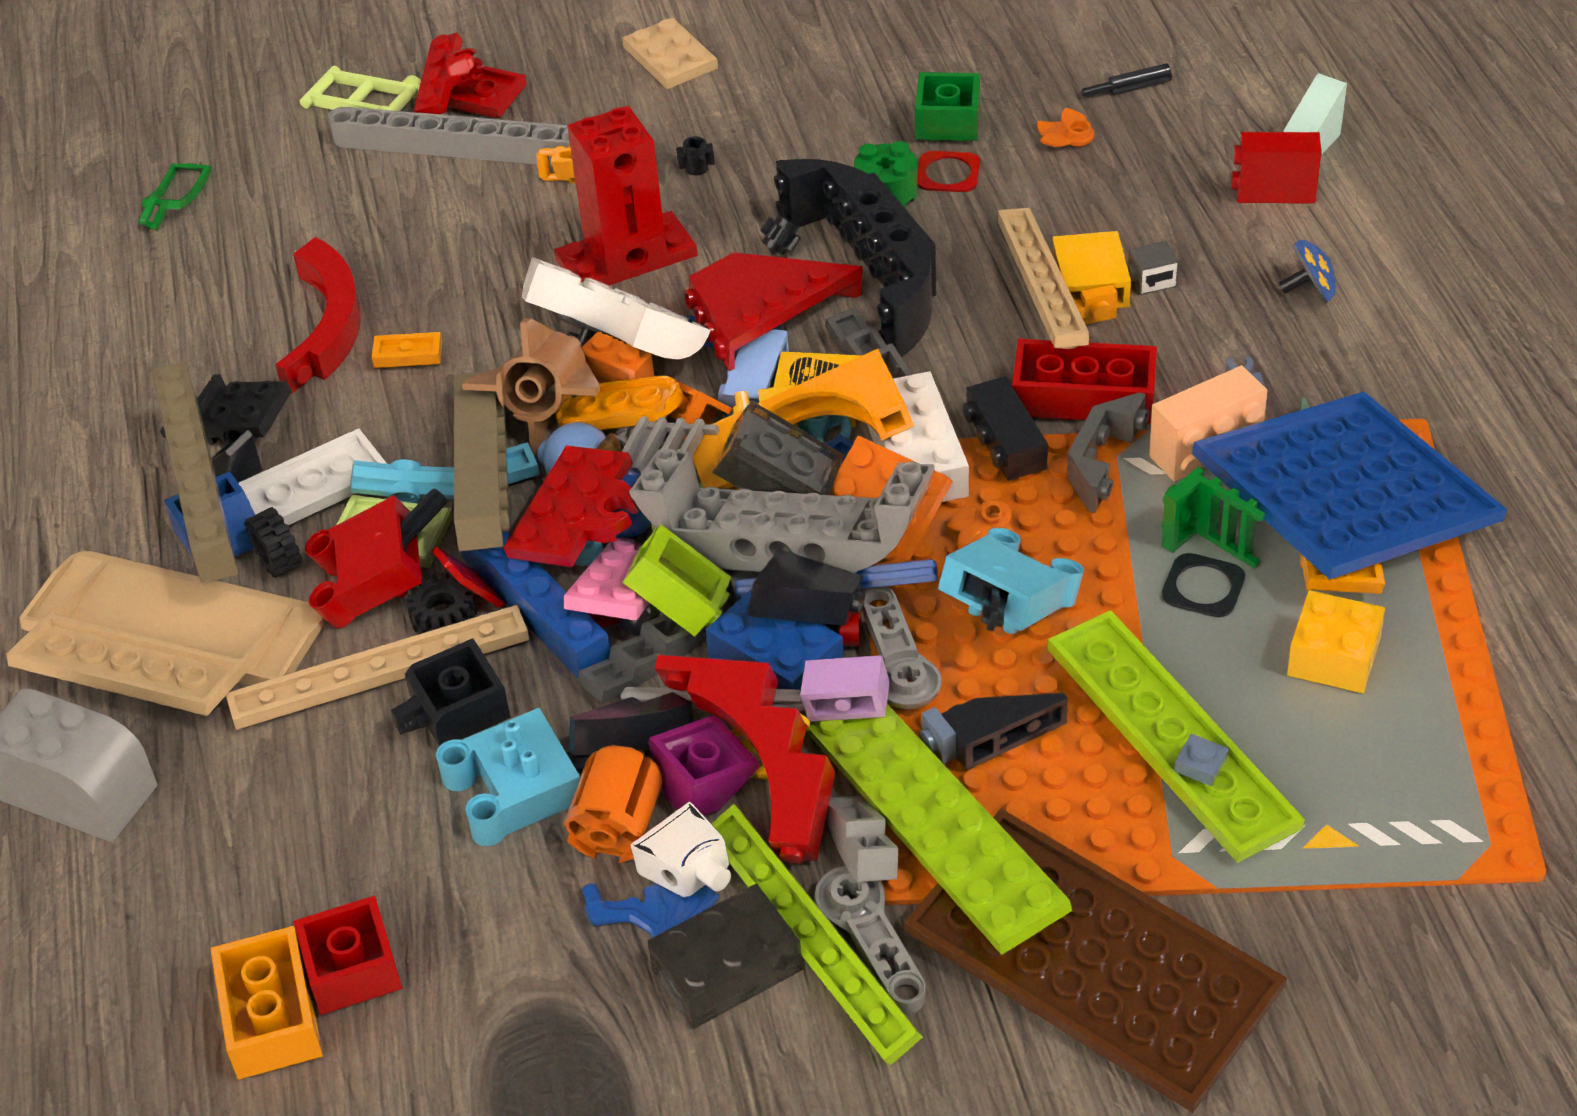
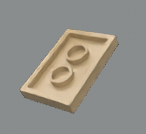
[622,18,718,89]

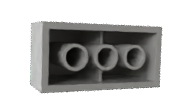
[0,689,158,843]

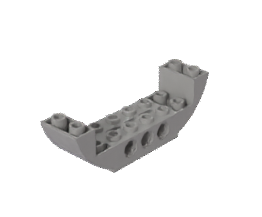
[629,449,935,574]

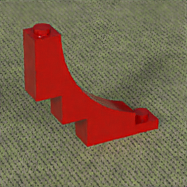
[654,655,836,864]

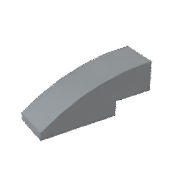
[826,796,898,882]

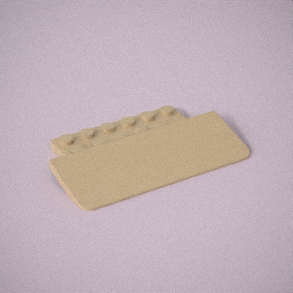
[6,551,326,716]

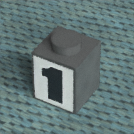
[1127,241,1179,295]

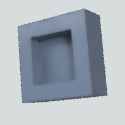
[919,707,956,764]
[1174,734,1229,787]

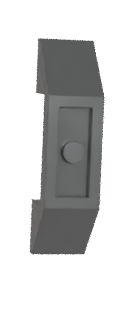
[1067,393,1149,513]

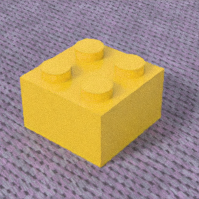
[1287,590,1386,694]

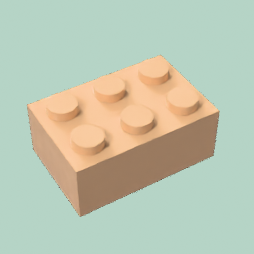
[1149,365,1267,482]

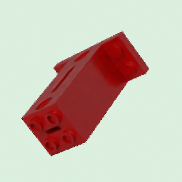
[554,105,698,286]

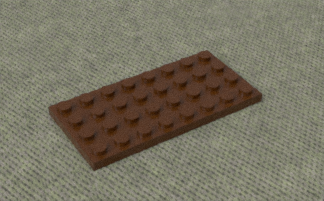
[904,809,1287,1113]

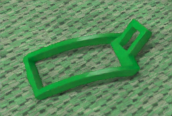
[138,163,211,231]

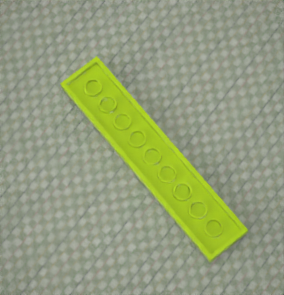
[801,704,1072,955]

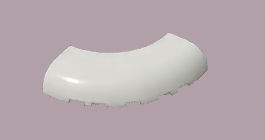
[522,257,710,360]

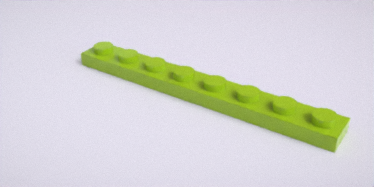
[711,804,923,1066]

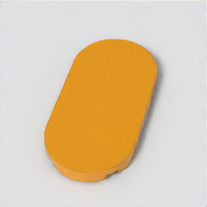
[555,376,684,430]

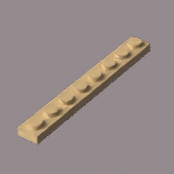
[998,208,1089,349]
[226,605,529,730]

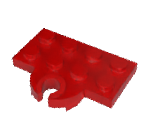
[504,445,639,567]

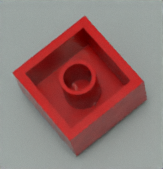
[293,895,403,1015]

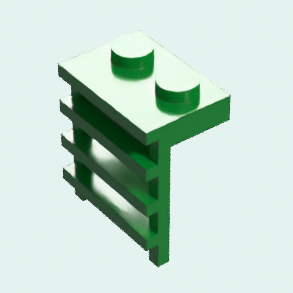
[1161,467,1265,569]

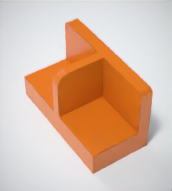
[668,380,733,425]

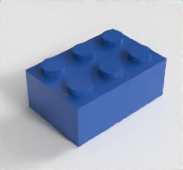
[706,589,844,690]

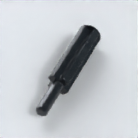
[1081,63,1172,97]

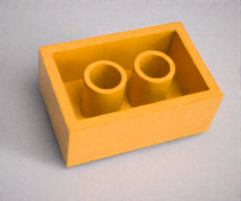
[210,926,323,1080]

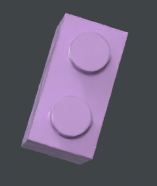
[800,655,890,722]

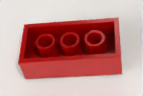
[1012,338,1157,424]

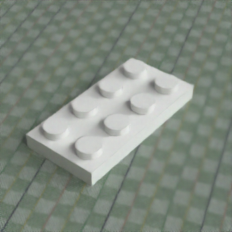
[239,428,387,525]

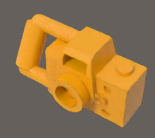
[536,145,575,183]

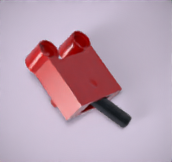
[305,488,447,629]

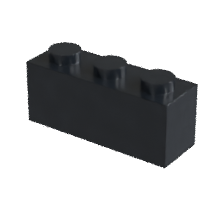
[963,376,1048,481]

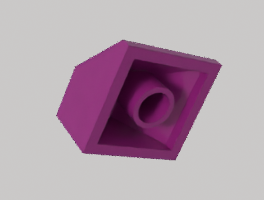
[649,715,759,816]

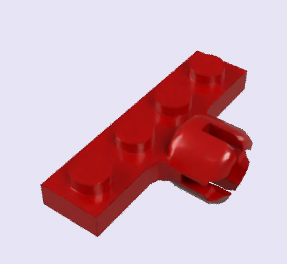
[413,32,485,114]

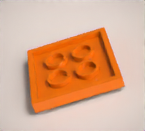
[825,436,953,565]

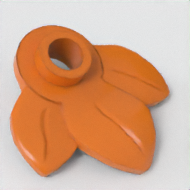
[1037,108,1094,147]
[947,499,1014,550]

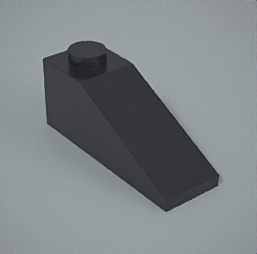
[941,693,1068,771]

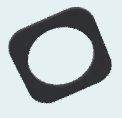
[1162,553,1245,617]

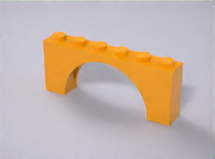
[684,349,914,490]

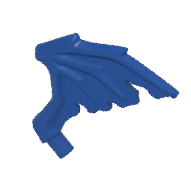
[582,883,720,953]

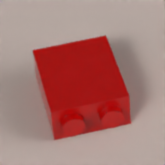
[1231,132,1322,204]

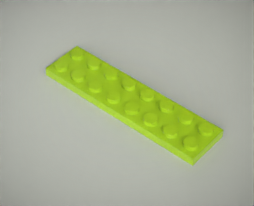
[1047,610,1305,863]

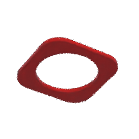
[917,151,980,192]

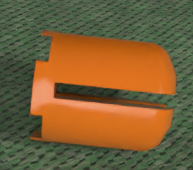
[563,745,662,863]

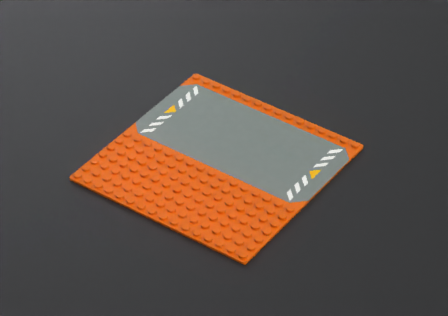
[869,418,1546,906]

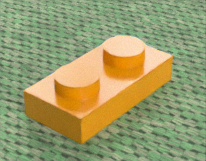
[372,332,443,368]

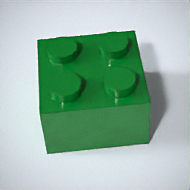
[915,72,980,141]

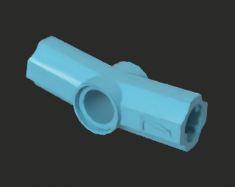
[350,459,454,503]

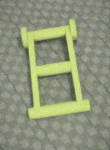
[300,66,421,111]

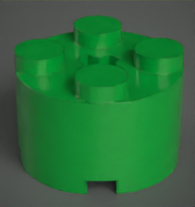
[854,141,918,208]

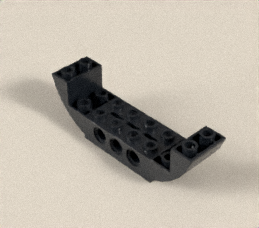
[774,159,936,357]

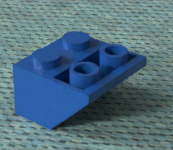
[164,471,255,560]

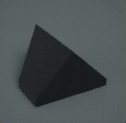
[211,430,263,483]

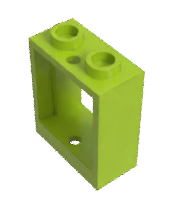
[622,524,731,637]

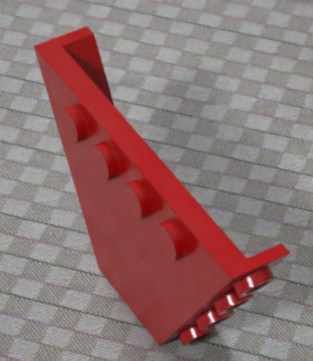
[684,252,863,372]

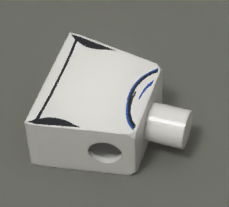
[630,802,731,897]

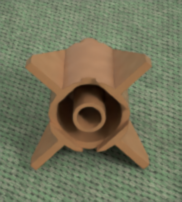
[462,318,600,455]

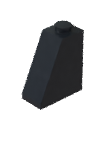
[747,549,866,626]

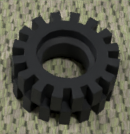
[244,507,302,578]
[406,573,477,634]

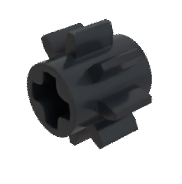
[676,136,715,176]
[760,214,801,255]

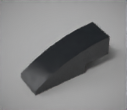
[570,692,692,755]

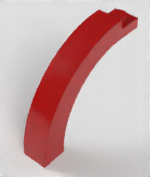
[275,236,361,394]

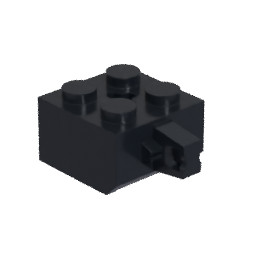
[391,638,511,746]

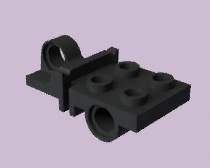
[160,374,292,445]

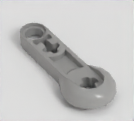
[862,586,942,710]
[814,866,926,1014]

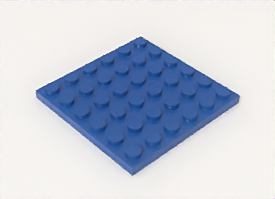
[1192,391,1507,580]

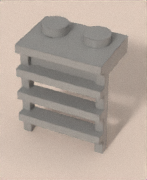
[622,416,719,475]

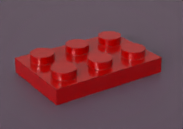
[447,66,527,118]

